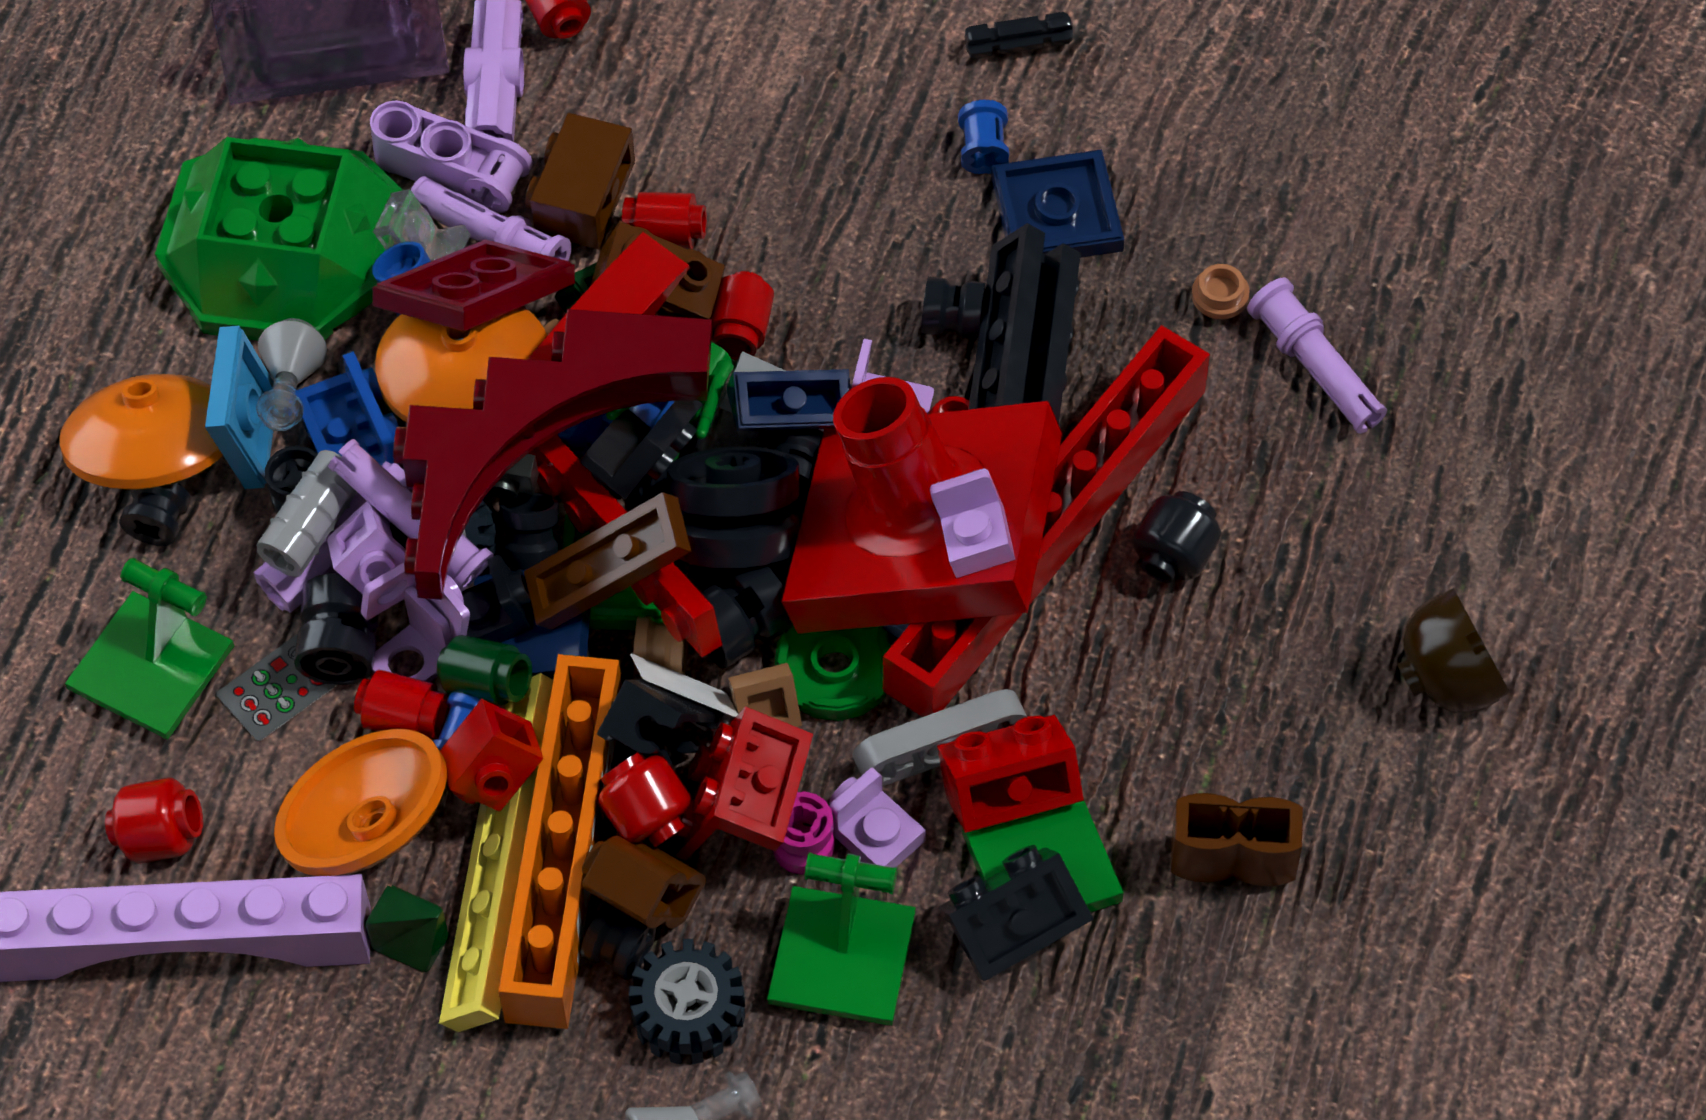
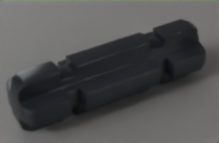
[965,12,1073,59]

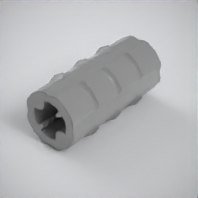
[256,450,357,577]

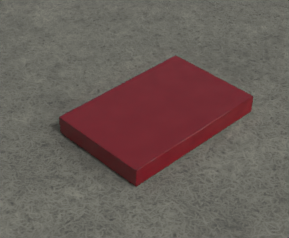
[372,239,575,331]

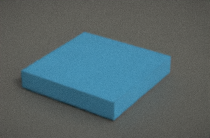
[205,325,279,489]

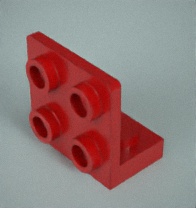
[674,706,813,861]

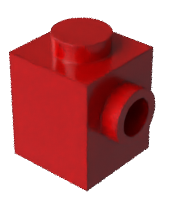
[440,699,544,812]

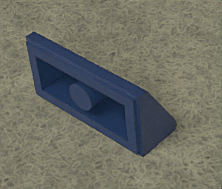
[727,369,851,431]

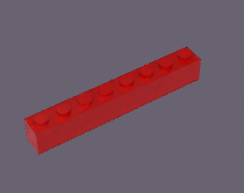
[883,325,1210,717]

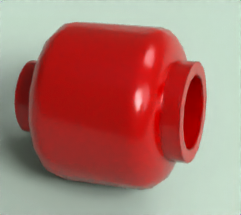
[598,752,691,848]
[105,777,203,864]

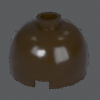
[1397,588,1510,713]

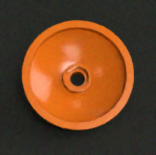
[375,306,547,423]
[59,374,223,489]
[274,729,447,876]

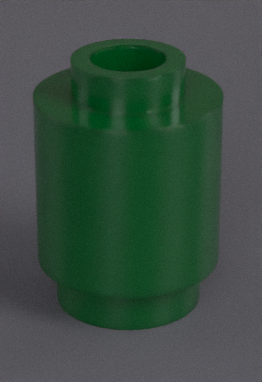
[437,635,532,705]

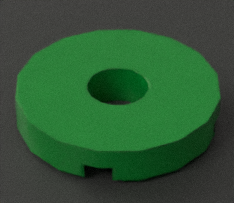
[775,626,892,721]

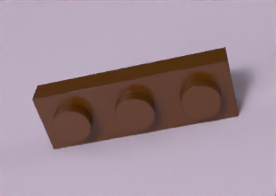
[524,492,692,630]

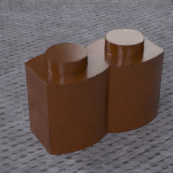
[1170,793,1303,886]
[582,836,706,928]

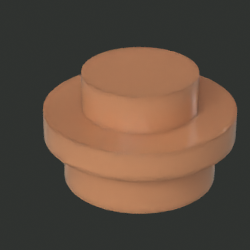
[1192,264,1250,319]

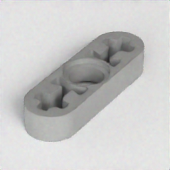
[852,689,1027,786]

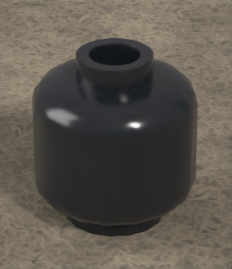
[1132,491,1221,583]

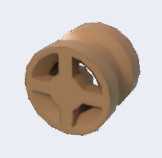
[634,615,688,676]

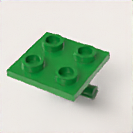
[65,558,235,740]
[767,852,916,1026]

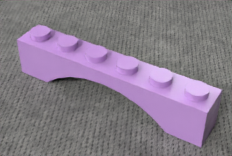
[0,874,371,982]

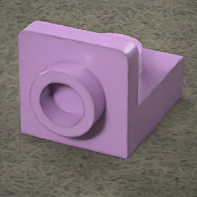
[930,469,1016,578]
[327,501,405,597]
[829,768,926,868]

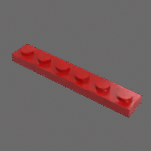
[528,434,722,657]

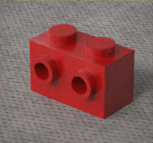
[937,714,1084,833]

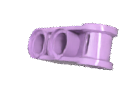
[370,100,533,213]

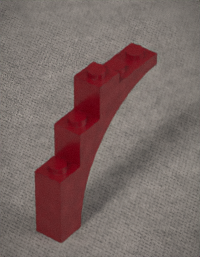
[393,309,712,600]

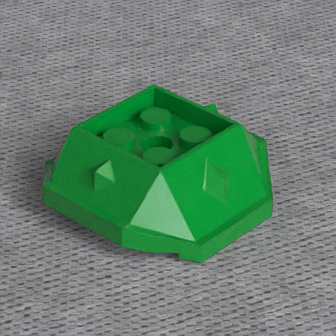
[155,137,405,341]

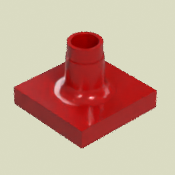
[782,377,1062,634]

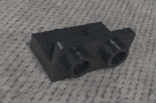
[937,845,1094,981]

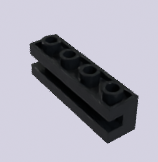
[969,223,1081,429]

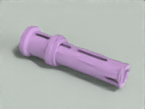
[408,176,571,261]
[1247,277,1387,434]
[328,439,494,592]

